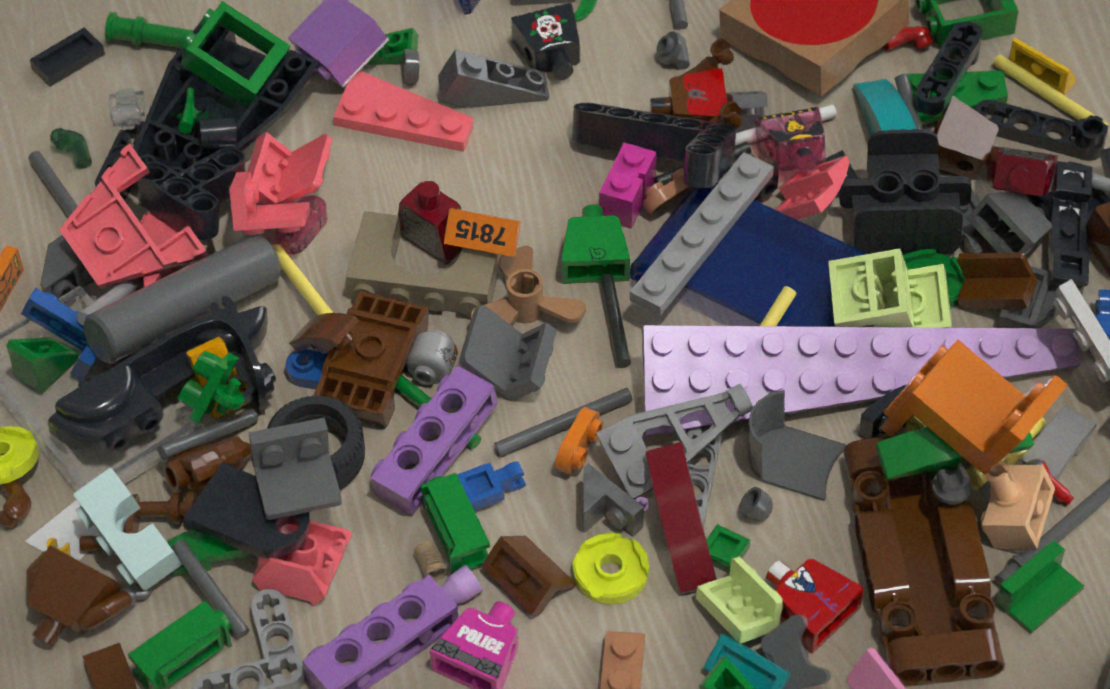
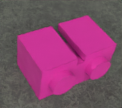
[599,143,657,229]

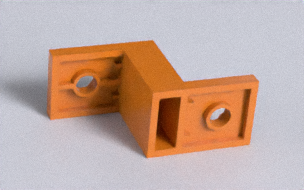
[880,339,1068,475]

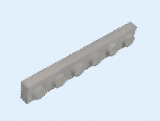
[630,152,774,316]

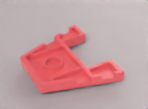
[59,143,209,289]

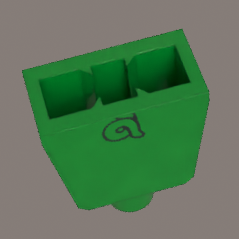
[562,204,630,284]

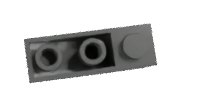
[438,49,549,108]

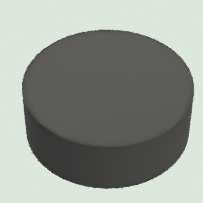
[403,49,419,83]

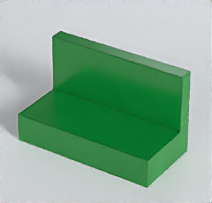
[996,540,1084,634]

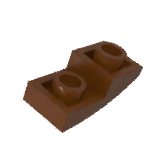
[289,313,359,354]

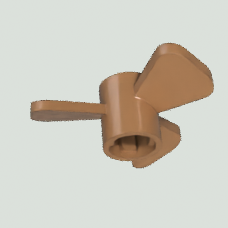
[471,245,586,326]

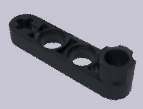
[914,22,983,115]
[975,100,1108,161]

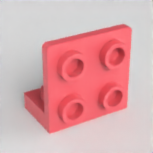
[229,172,310,235]

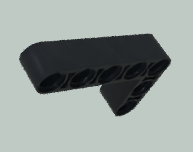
[572,102,736,188]

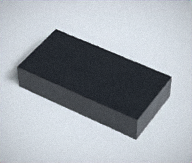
[29,27,105,87]

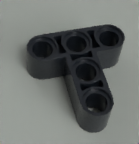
[137,148,245,240]

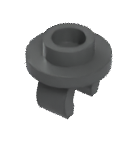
[932,464,971,504]

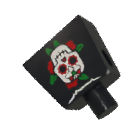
[511,2,580,80]

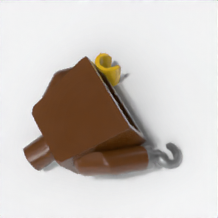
[26,538,152,646]

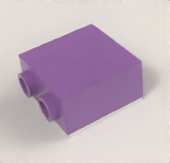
[288,0,389,87]

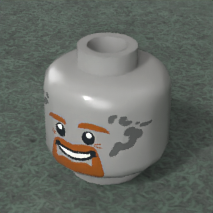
[405,329,458,385]

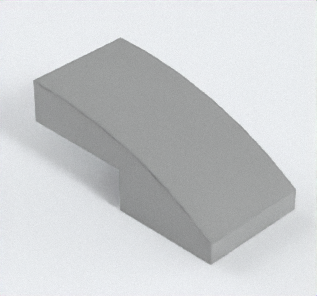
[1022,405,1097,480]

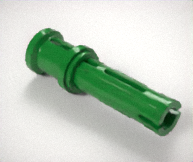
[104,12,193,48]

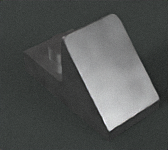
[726,91,768,133]
[583,463,644,537]

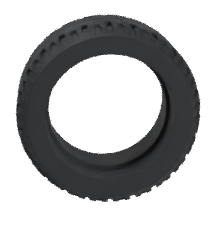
[267,395,365,489]

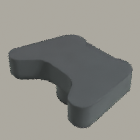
[761,614,831,689]

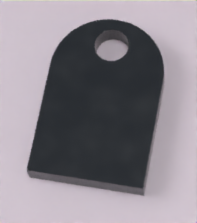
[184,462,310,558]

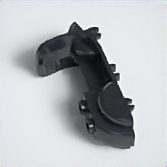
[48,296,276,455]

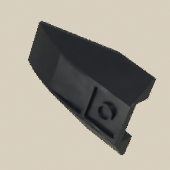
[133,22,320,183]

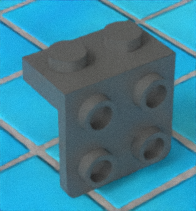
[460,305,557,401]

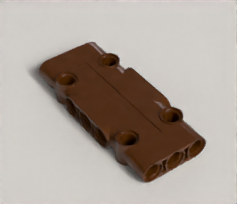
[843,436,1005,686]

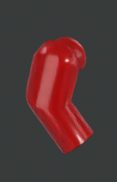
[882,26,932,51]

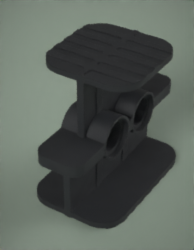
[839,129,972,255]

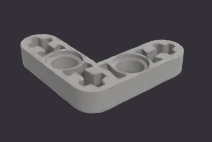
[191,589,305,689]

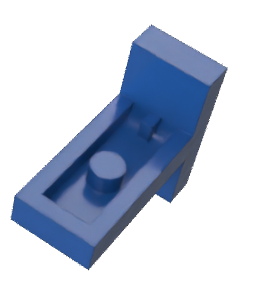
[21,288,97,381]

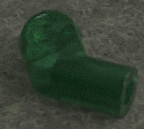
[50,128,92,169]

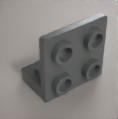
[249,418,342,520]

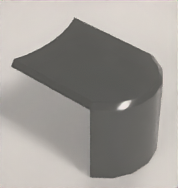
[748,390,847,500]

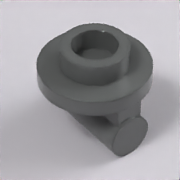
[657,31,690,70]

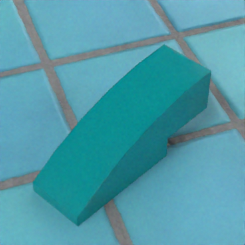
[853,79,917,136]

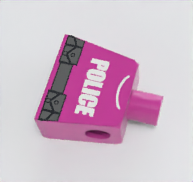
[430,601,518,689]

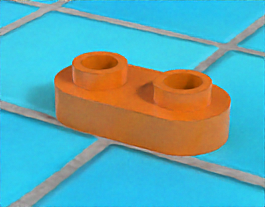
[555,407,604,475]

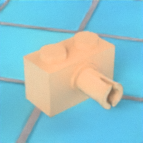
[981,461,1055,549]

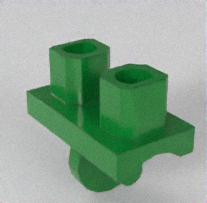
[178,351,245,424]

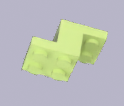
[828,249,953,328]

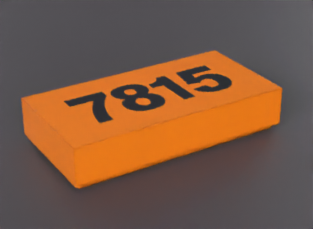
[444,208,521,257]

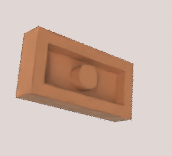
[600,630,645,689]

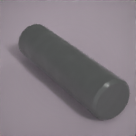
[84,234,280,364]

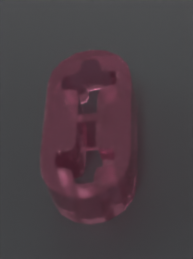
[276,195,328,254]

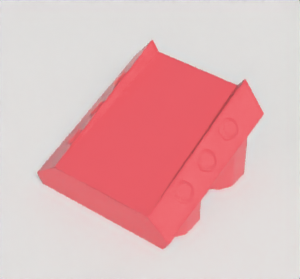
[252,520,352,607]

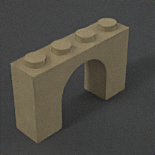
[346,211,503,316]

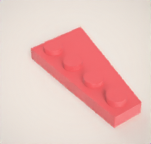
[333,71,474,152]

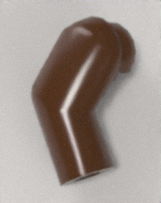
[0,479,31,528]

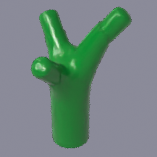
[177,88,201,134]

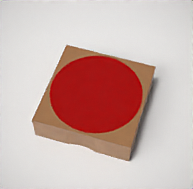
[719,0,909,97]

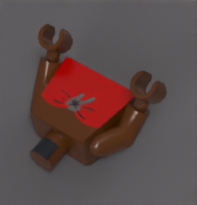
[650,38,742,129]

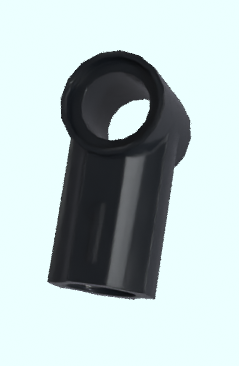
[196,105,236,150]

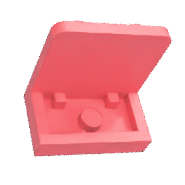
[247,132,332,205]

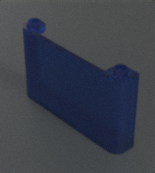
[630,183,868,327]

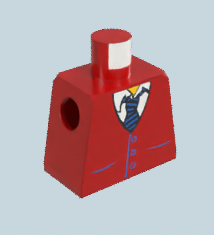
[766,559,864,654]

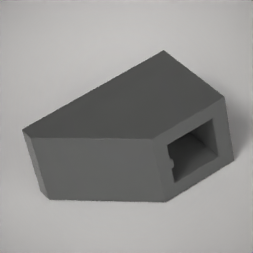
[40,235,95,303]

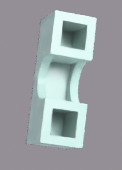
[73,467,182,592]

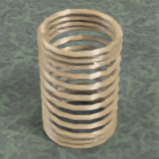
[414,541,447,580]

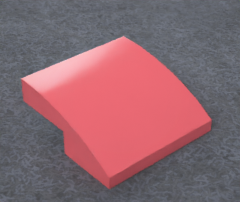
[766,155,850,228]

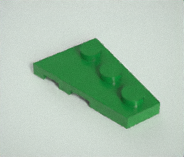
[907,70,1008,125]

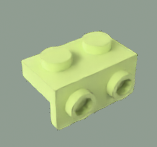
[696,557,783,644]

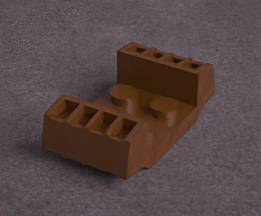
[314,290,429,427]

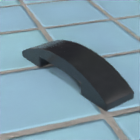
[1048,161,1092,287]

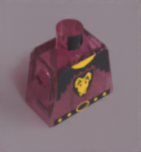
[755,107,826,172]

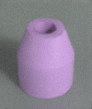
[441,565,483,604]

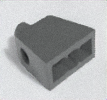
[966,191,1052,256]

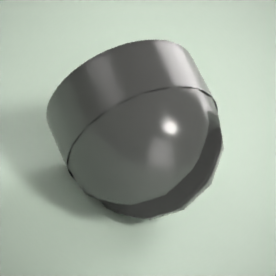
[739,487,773,520]

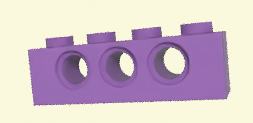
[370,365,498,516]
[302,575,459,689]

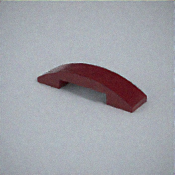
[645,442,717,595]

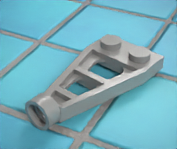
[596,383,753,499]

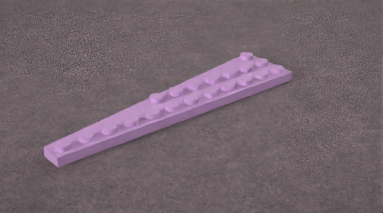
[642,325,1081,438]

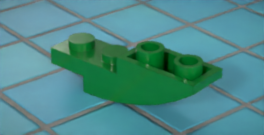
[875,427,1034,480]

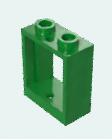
[915,0,1019,49]
[181,1,291,108]

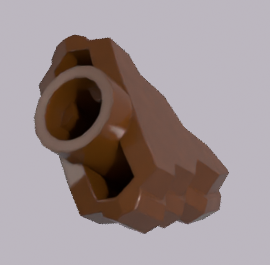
[164,436,251,492]

